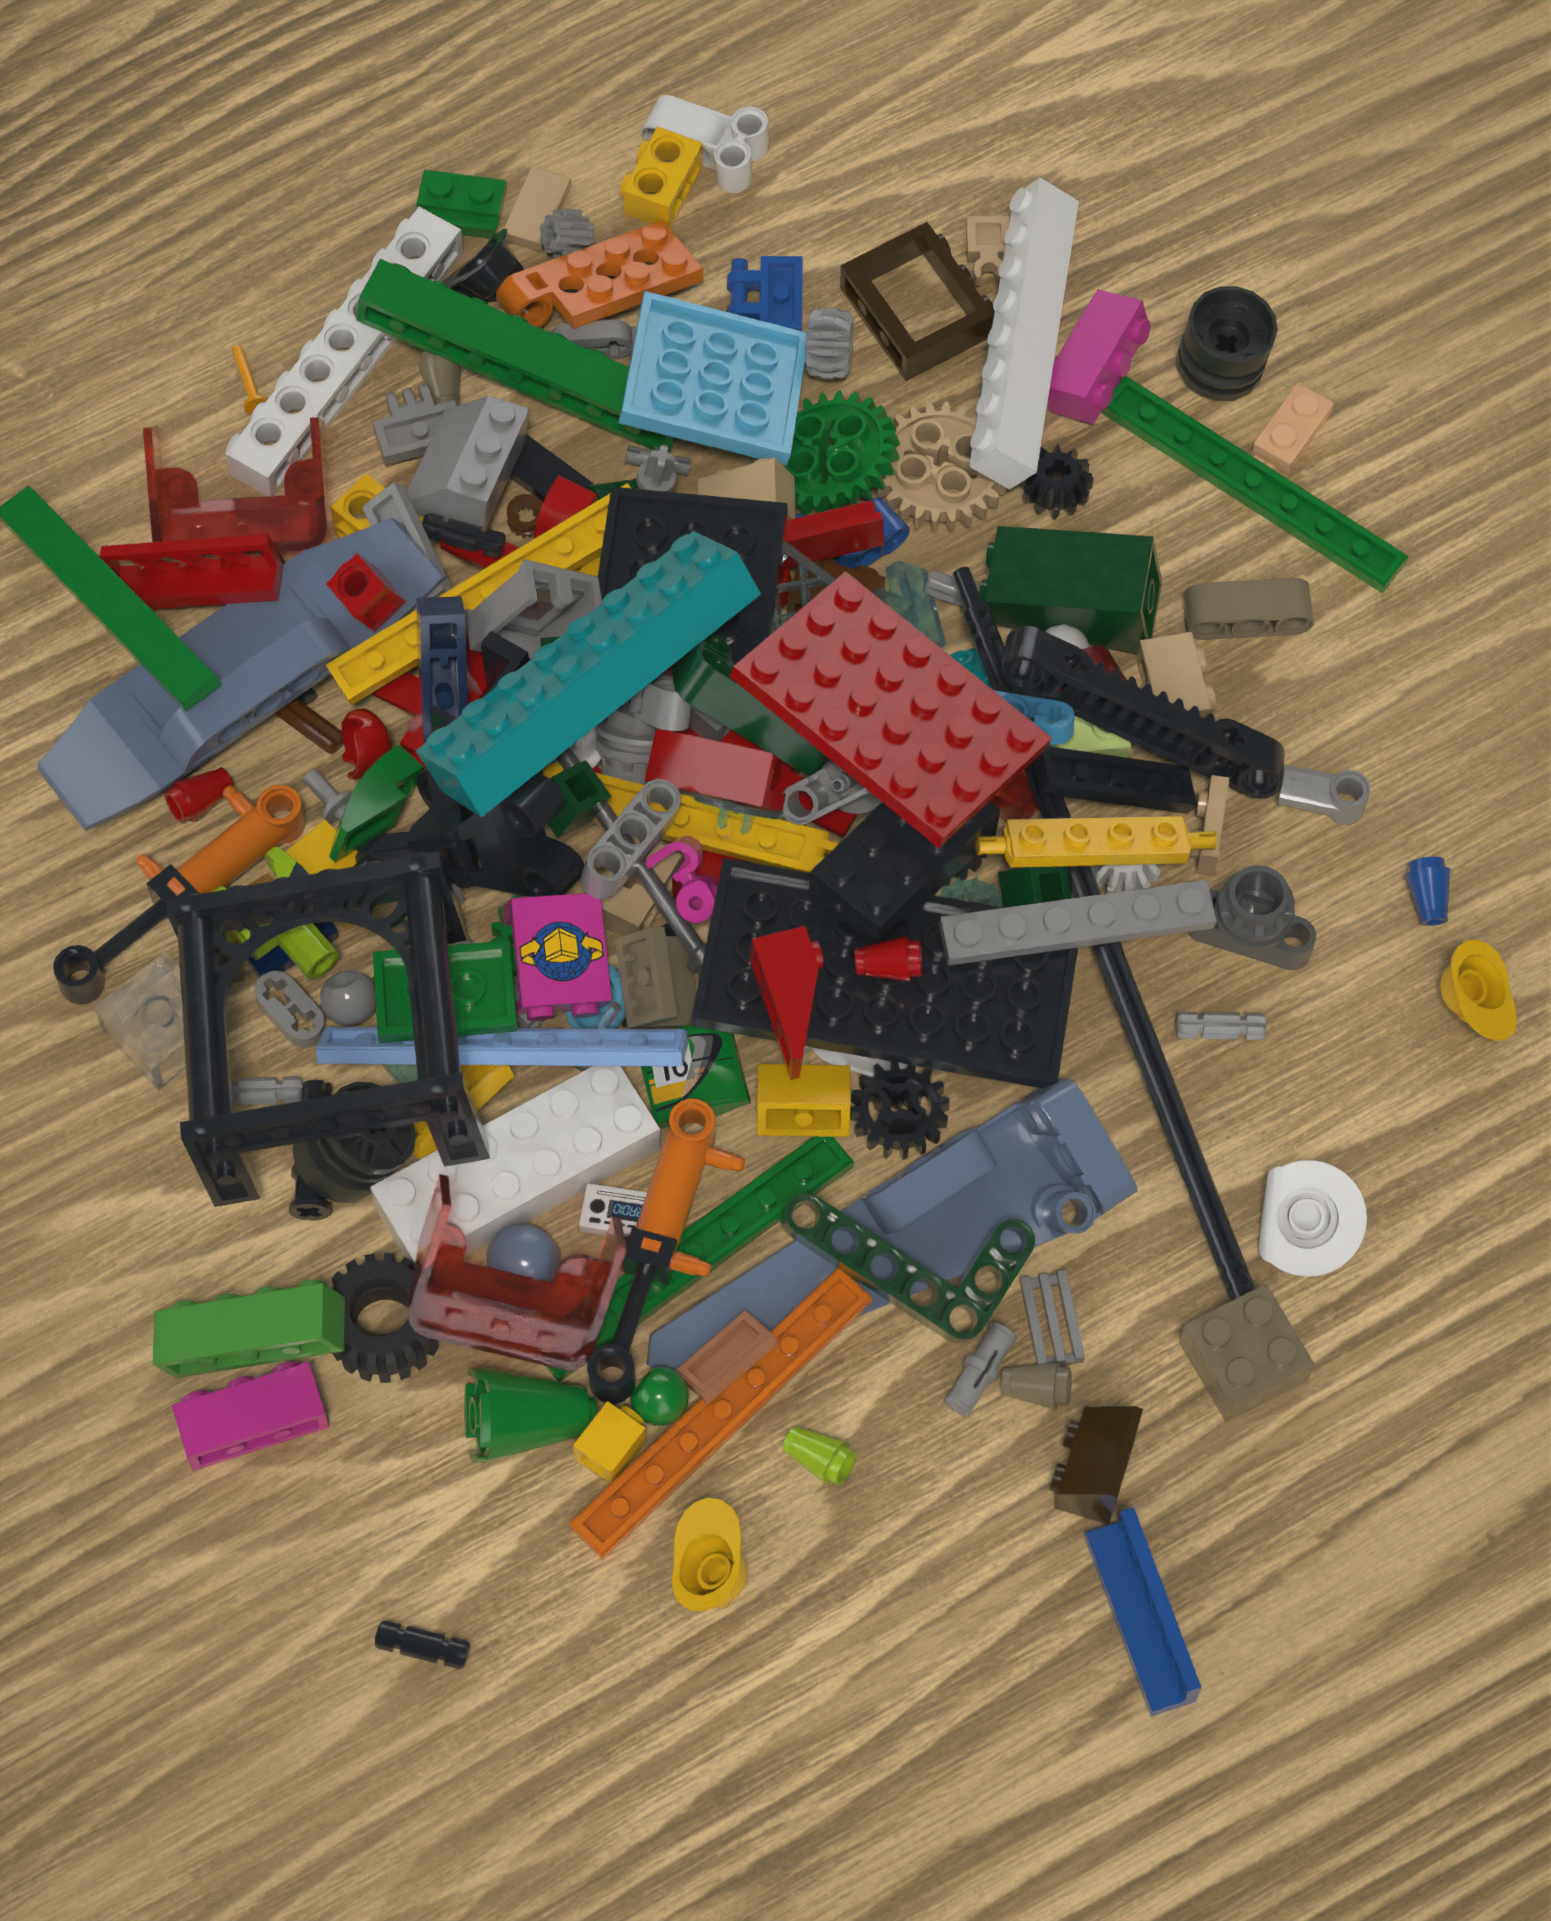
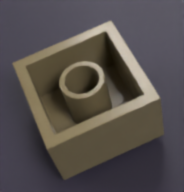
[1179,1283,1314,1423]

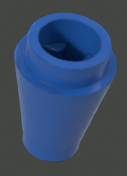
[1405,857,1450,926]

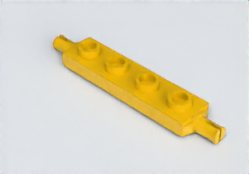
[975,816,1217,867]

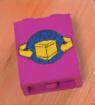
[502,893,612,1021]

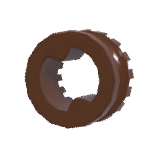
[506,494,543,538]

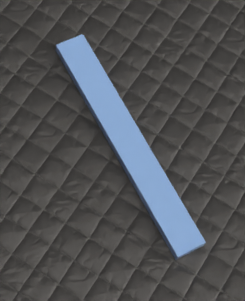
[316,1027,688,1066]

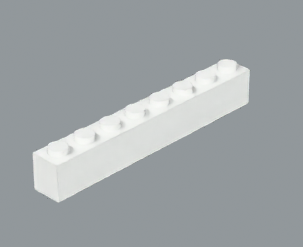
[969,177,1079,490]

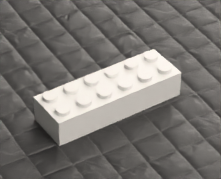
[370,1066,661,1276]

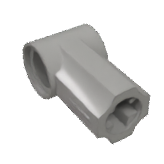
[1278,764,1370,825]

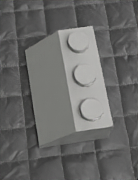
[407,395,530,532]

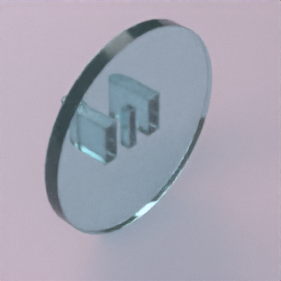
[694,792,784,834]

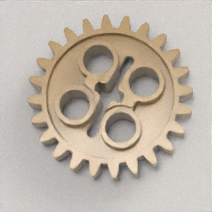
[876,401,1006,532]

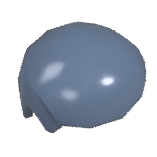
[486,1223,562,1295]

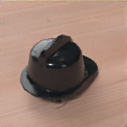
[442,228,524,302]

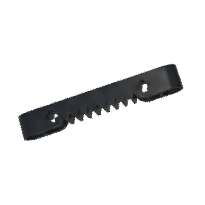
[1001,626,1285,799]

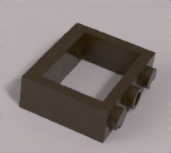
[840,222,995,381]

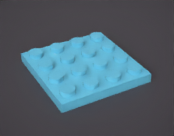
[618,291,807,466]

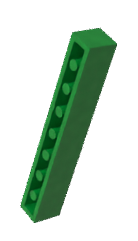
[356,259,678,453]

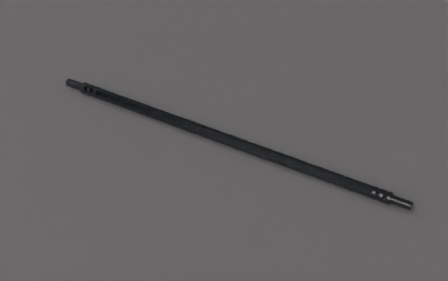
[953,567,1256,1301]

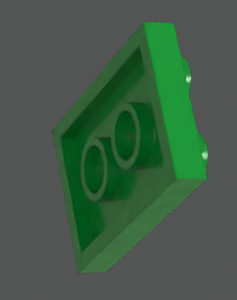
[373,940,517,1043]

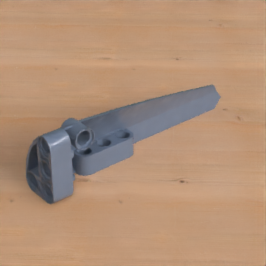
[646,1078,1137,1370]

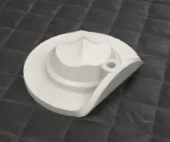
[1258,1160,1367,1277]

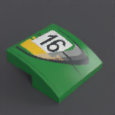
[641,1025,751,1129]

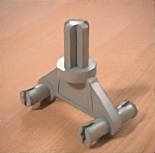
[624,445,691,492]

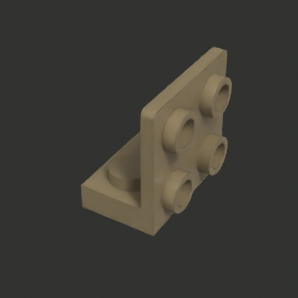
[615,927,697,1029]

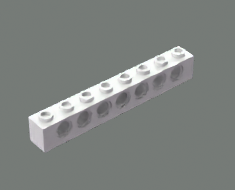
[225,207,464,499]

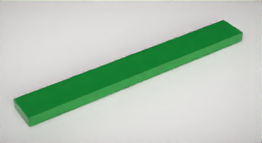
[1101,376,1409,594]
[0,485,221,712]
[530,1136,854,1383]

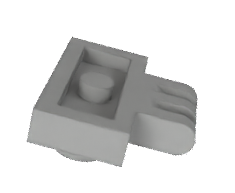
[372,383,457,465]

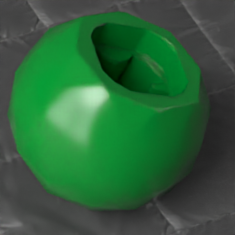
[629,1366,689,1426]

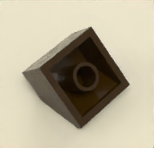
[1049,1406,1143,1525]

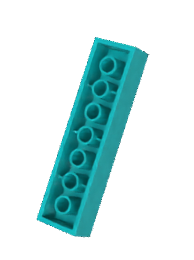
[416,531,761,817]

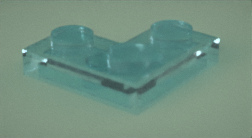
[872,560,947,648]

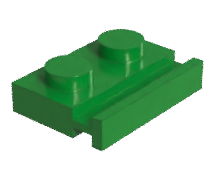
[416,169,507,239]

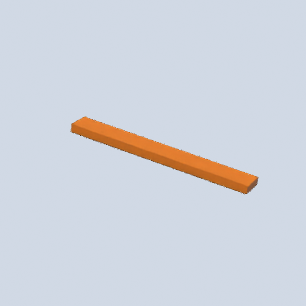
[569,1268,873,1561]

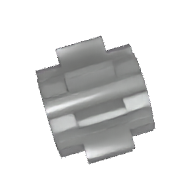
[540,208,595,259]

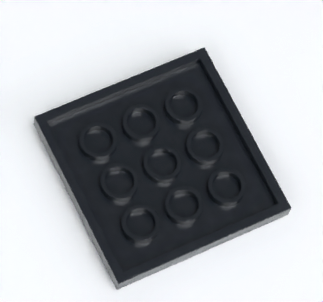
[598,487,788,665]

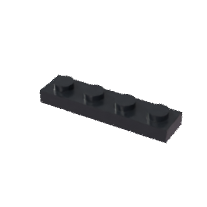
[1033,746,1197,814]

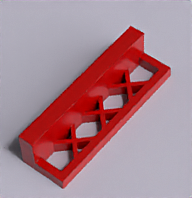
[99,534,284,609]

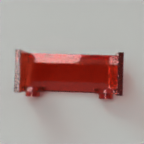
[143,414,328,558]
[408,1174,627,1371]

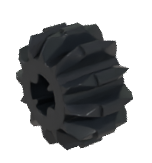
[1019,443,1094,519]

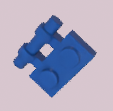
[726,256,803,331]

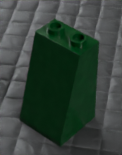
[979,526,1162,655]

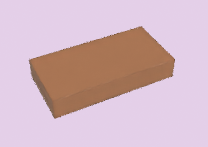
[675,1310,778,1405]

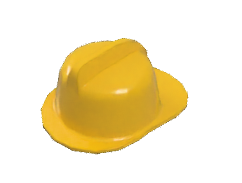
[1440,939,1518,1041]
[672,1498,748,1612]

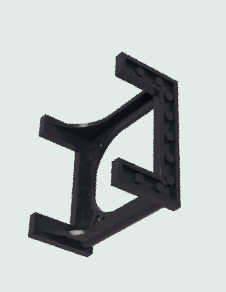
[166,852,490,1207]

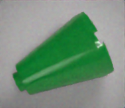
[464,1367,597,1463]

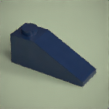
[416,596,467,743]

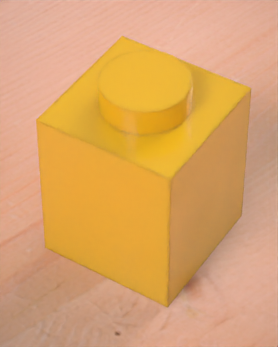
[573,1401,647,1484]

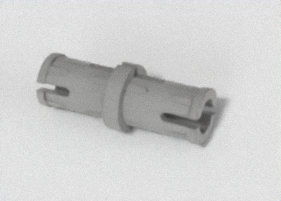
[944,1322,1017,1417]

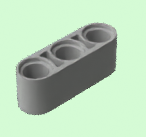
[581,779,681,899]

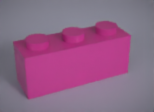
[1047,289,1151,424]
[171,1361,329,1471]

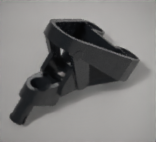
[353,768,585,897]

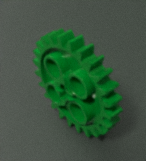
[783,390,900,515]

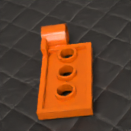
[496,220,703,329]

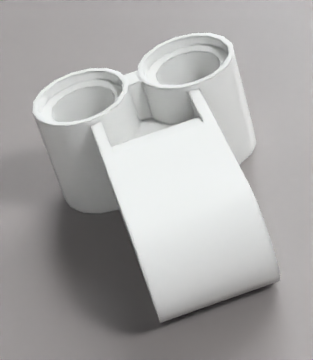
[640,95,769,194]

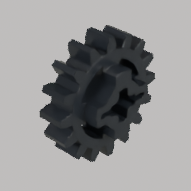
[850,1062,950,1159]

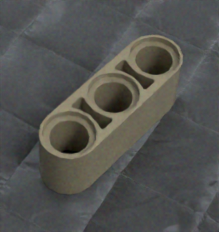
[1184,578,1314,640]

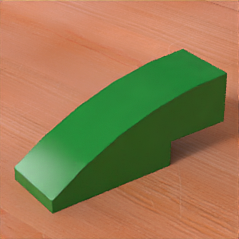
[329,744,424,863]

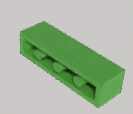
[153,1280,345,1378]

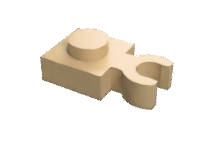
[966,216,1009,286]

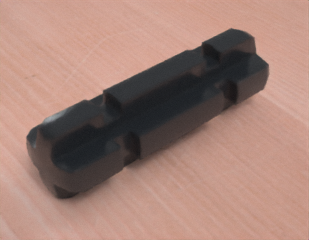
[422,513,506,558]
[375,1621,470,1669]

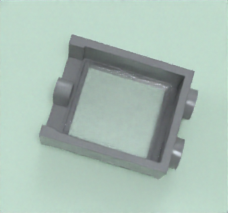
[465,559,602,661]

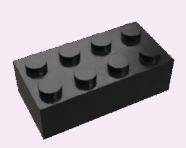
[808,801,1001,945]

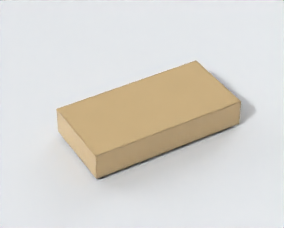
[504,166,571,252]

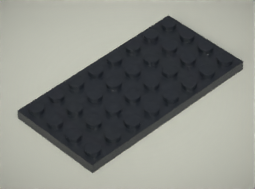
[691,858,1078,1089]

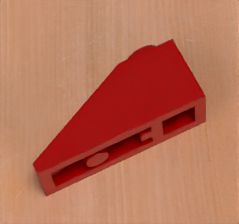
[749,926,824,1080]

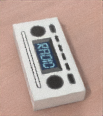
[579,1183,647,1238]

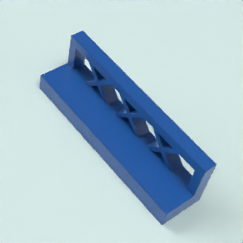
[1085,1507,1202,1717]

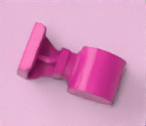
[646,836,718,923]

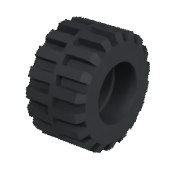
[331,1253,443,1383]

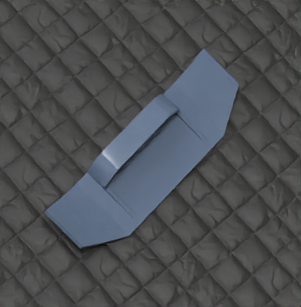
[37,518,446,831]

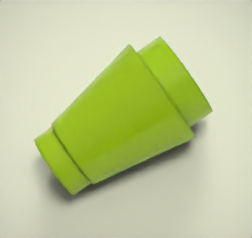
[782,1426,857,1486]

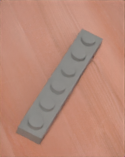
[938,880,1217,966]

